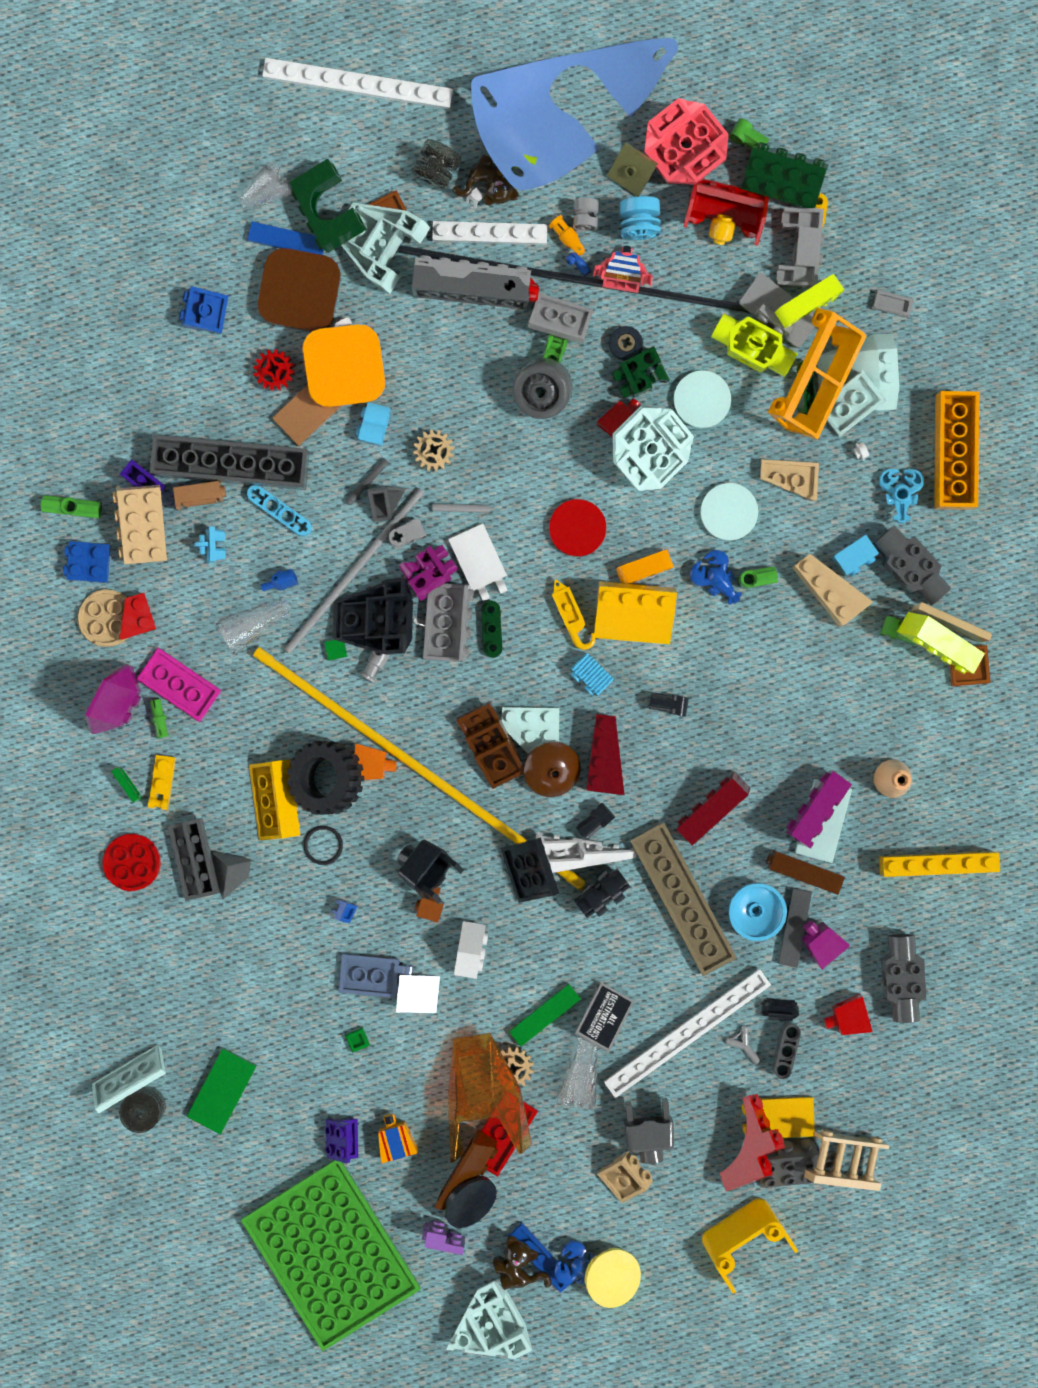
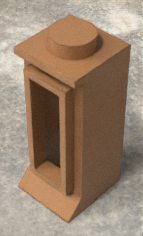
[173,481,227,511]

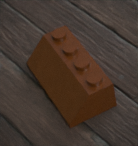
[434,1129,498,1210]

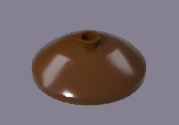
[524,741,581,797]

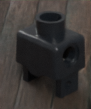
[398,839,464,904]

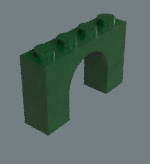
[289,159,367,253]

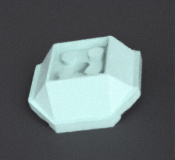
[613,406,694,491]

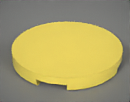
[584,1248,641,1308]

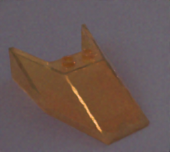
[448,1033,532,1163]

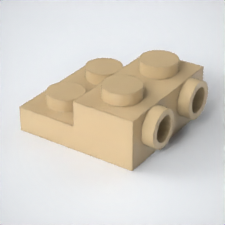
[597,1152,653,1203]

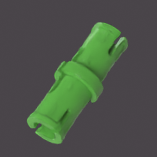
[149,699,169,739]

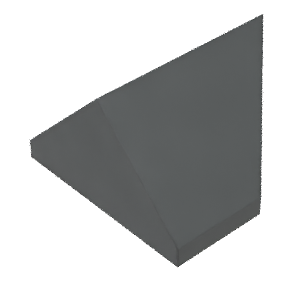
[368,487,406,522]
[212,852,251,899]

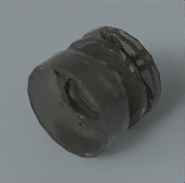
[411,139,461,190]
[119,1086,166,1133]

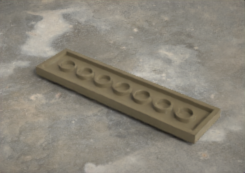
[630,822,737,976]

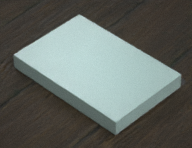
[827,370,886,437]

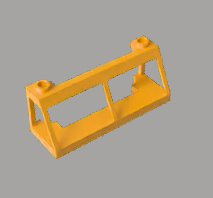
[767,308,866,440]

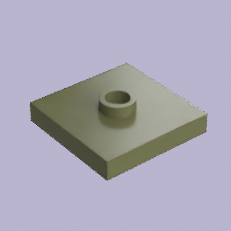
[607,142,658,197]

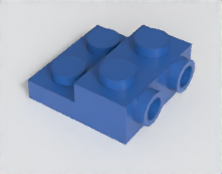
[179,286,228,334]
[63,541,111,583]

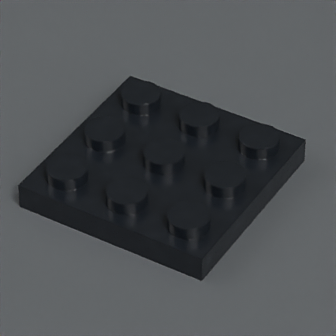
[500,837,559,903]

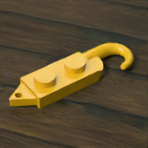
[551,579,595,650]

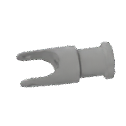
[359,651,390,683]

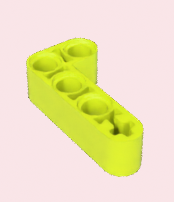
[774,274,845,329]

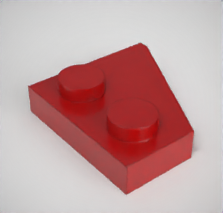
[119,593,156,640]

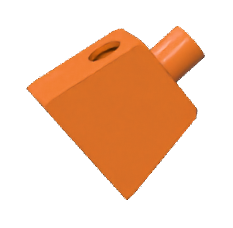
[354,744,397,780]

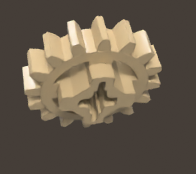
[413,430,455,472]
[493,1046,534,1089]

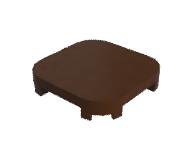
[258,248,342,332]

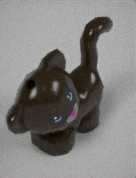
[453,154,519,206]
[493,1235,551,1290]

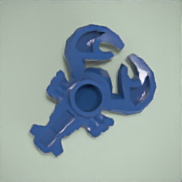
[689,550,742,605]
[554,1240,595,1285]

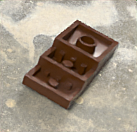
[456,701,524,789]

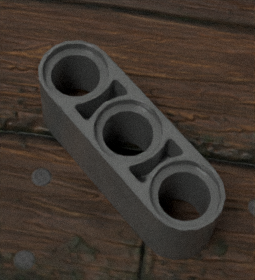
[772,1021,801,1079]

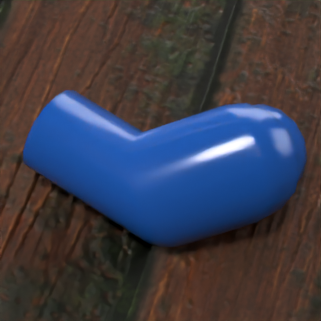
[566,252,591,276]

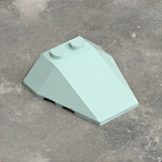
[817,334,899,411]

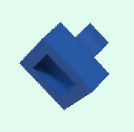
[332,900,358,923]

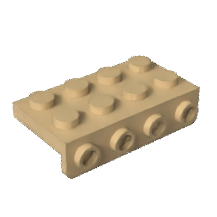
[113,485,167,564]

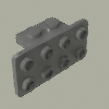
[760,1138,836,1188]

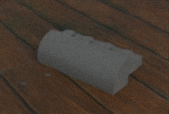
[168,818,220,901]

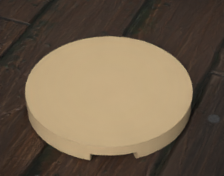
[78,589,128,647]

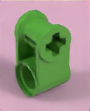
[544,334,568,363]

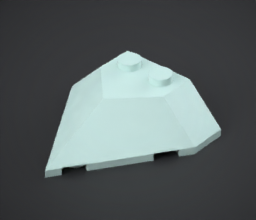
[446,1281,532,1359]

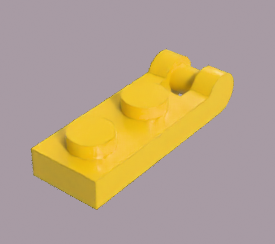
[148,755,176,811]

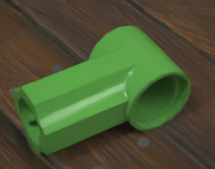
[728,118,770,150]
[738,566,778,589]
[880,616,917,645]

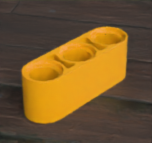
[616,549,674,584]

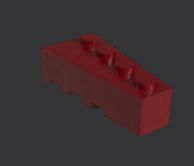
[586,714,625,796]
[676,771,751,846]

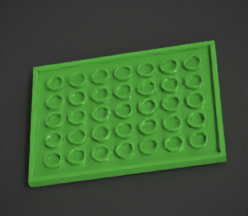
[241,1160,421,1352]

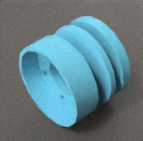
[620,196,661,240]

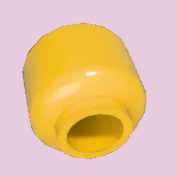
[708,214,736,245]

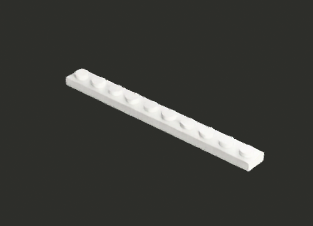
[262,58,453,110]
[604,969,771,1098]

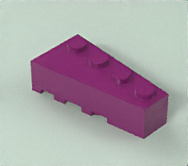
[785,770,852,849]

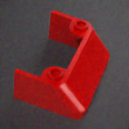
[683,178,769,246]

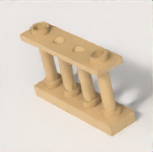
[804,1129,889,1191]

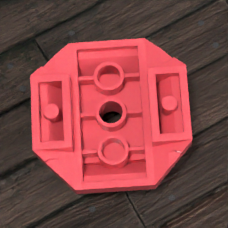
[644,98,728,184]

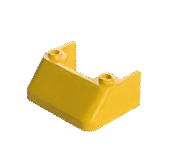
[702,1198,798,1294]

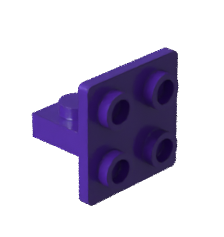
[325,1118,358,1164]

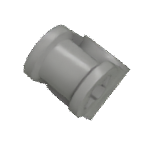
[389,518,427,548]

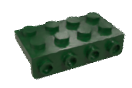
[741,142,829,208]

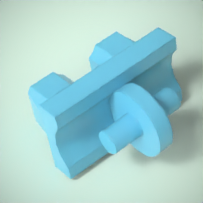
[194,527,226,563]

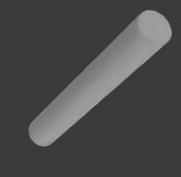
[433,503,490,513]

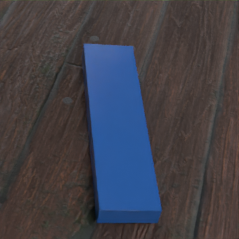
[247,221,324,255]
[508,1222,570,1293]

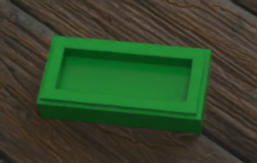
[111,767,142,803]

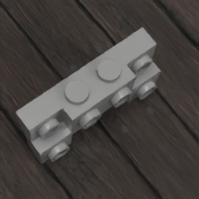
[776,207,824,288]

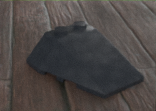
[332,578,413,655]

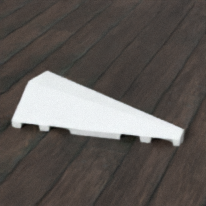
[536,832,637,873]

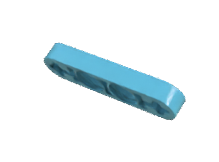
[247,485,312,536]

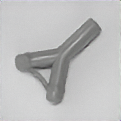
[725,1025,760,1065]

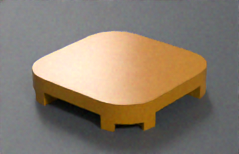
[302,324,385,408]

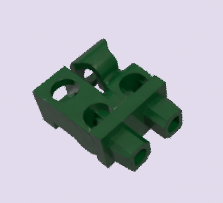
[612,346,670,399]

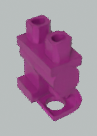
[399,545,458,601]

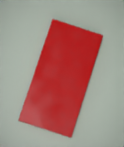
[480,1090,538,1177]

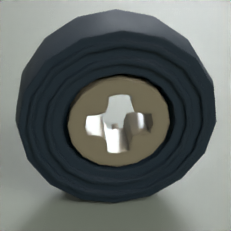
[609,326,643,361]

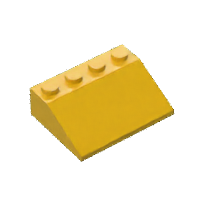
[594,581,677,645]

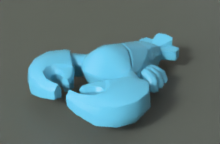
[880,469,924,524]

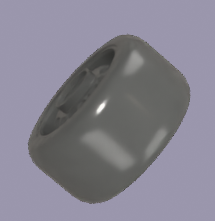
[513,358,573,419]

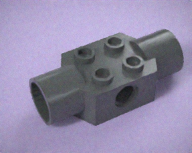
[874,525,951,606]
[881,934,926,1023]

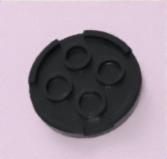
[444,1176,497,1228]

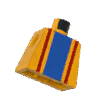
[378,1113,418,1163]

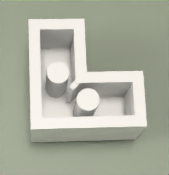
[454,921,488,979]

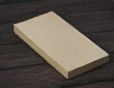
[910,602,992,642]

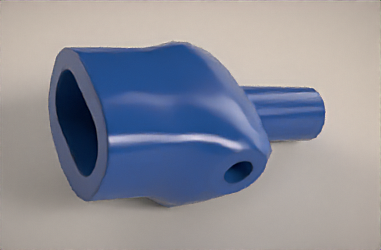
[261,569,298,591]

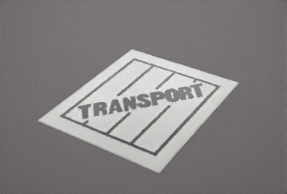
[396,975,440,1013]

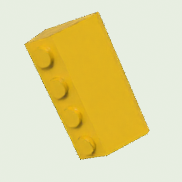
[249,759,300,841]

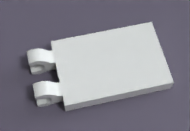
[448,524,508,602]

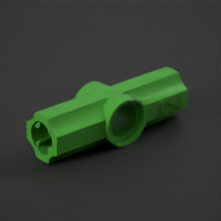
[41,495,102,519]

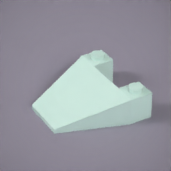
[341,202,430,294]

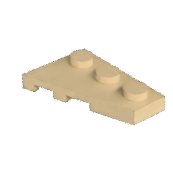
[760,459,819,502]

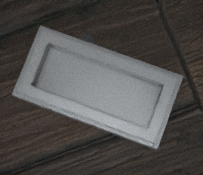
[871,289,914,318]

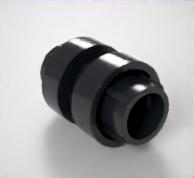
[574,868,631,918]

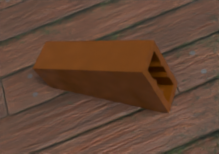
[766,850,845,895]

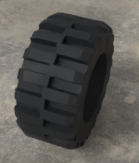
[287,741,364,815]

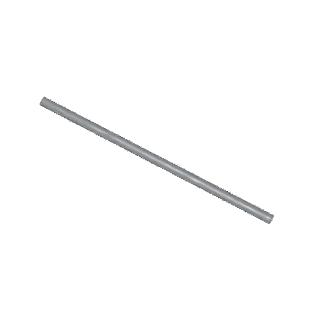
[285,488,425,654]

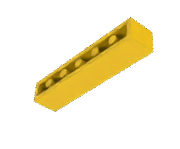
[879,851,1000,877]

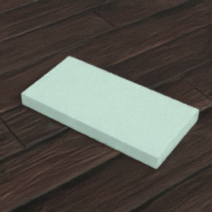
[794,779,852,863]
[92,1045,166,1113]

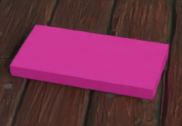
[136,647,222,722]

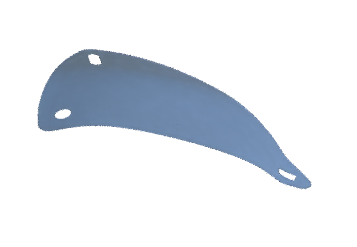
[471,38,678,190]

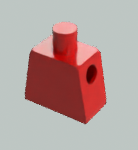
[596,398,641,438]
[823,994,873,1035]

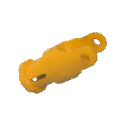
[548,215,585,255]

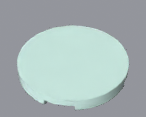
[673,371,731,429]
[700,483,758,541]

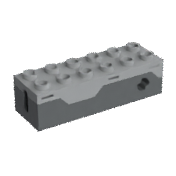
[412,255,539,310]

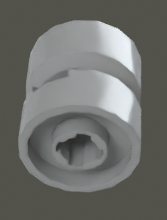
[573,198,599,231]

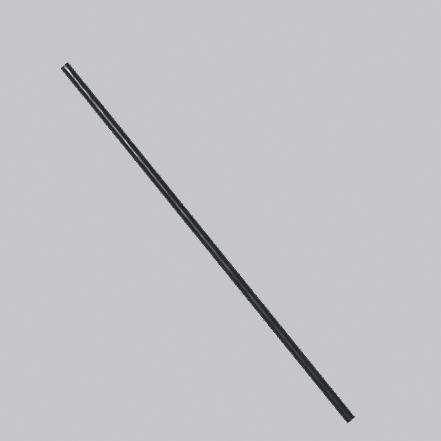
[399,245,750,313]

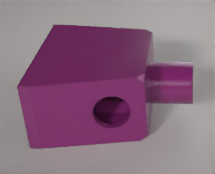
[802,921,850,970]

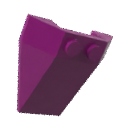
[85,664,141,734]

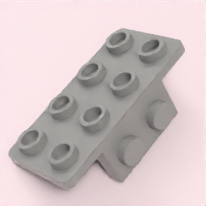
[739,273,815,348]

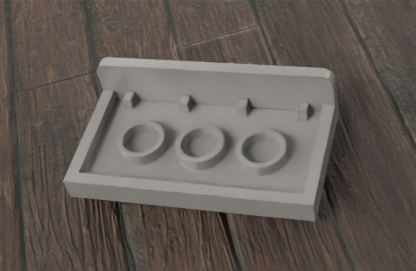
[423,584,474,662]

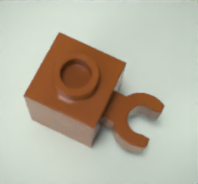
[414,887,445,923]

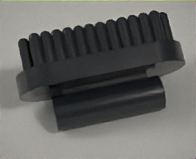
[761,998,799,1021]

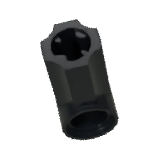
[649,693,689,717]
[575,802,615,840]

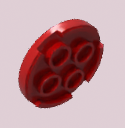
[549,499,607,557]
[102,833,161,891]

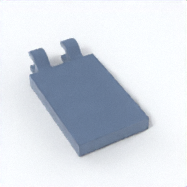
[339,953,413,998]

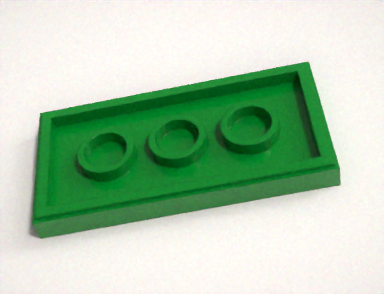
[187,1047,257,1135]

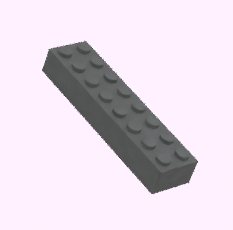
[150,435,310,490]

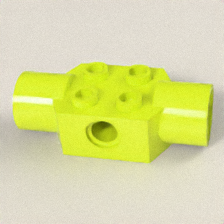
[711,313,798,377]

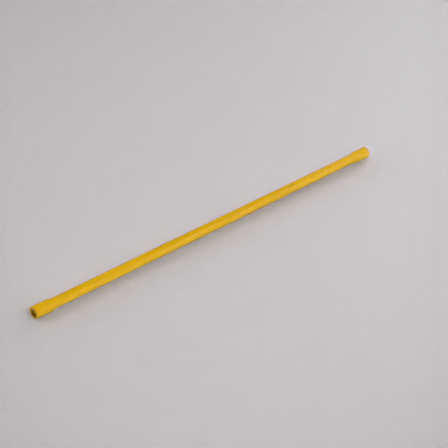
[253,647,586,890]

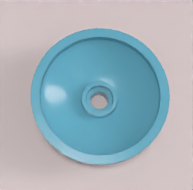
[729,883,787,941]

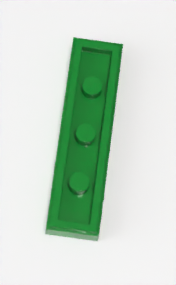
[509,984,581,1047]

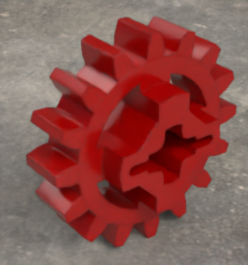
[253,349,295,392]

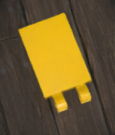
[742,1097,815,1138]

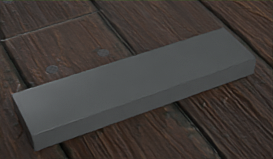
[778,888,812,968]

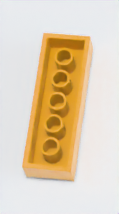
[934,391,979,510]

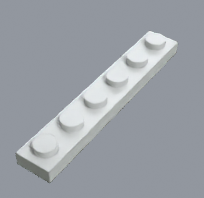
[432,221,547,245]

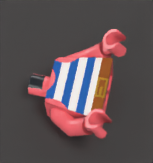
[593,246,653,293]

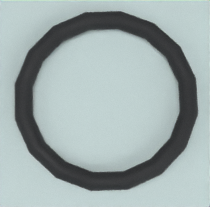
[304,826,343,865]

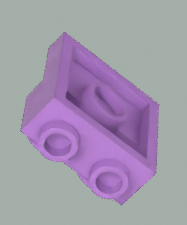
[422,1220,465,1255]

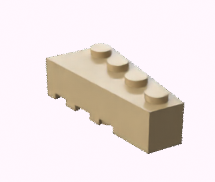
[792,554,873,627]

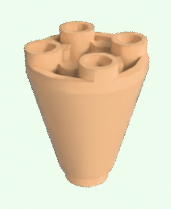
[873,760,912,798]

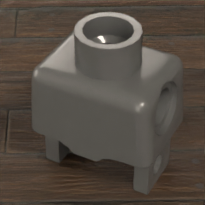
[624,1098,674,1164]

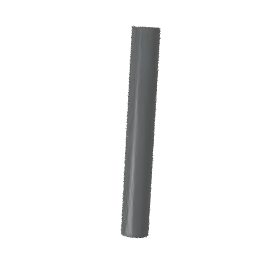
[345,458,389,505]

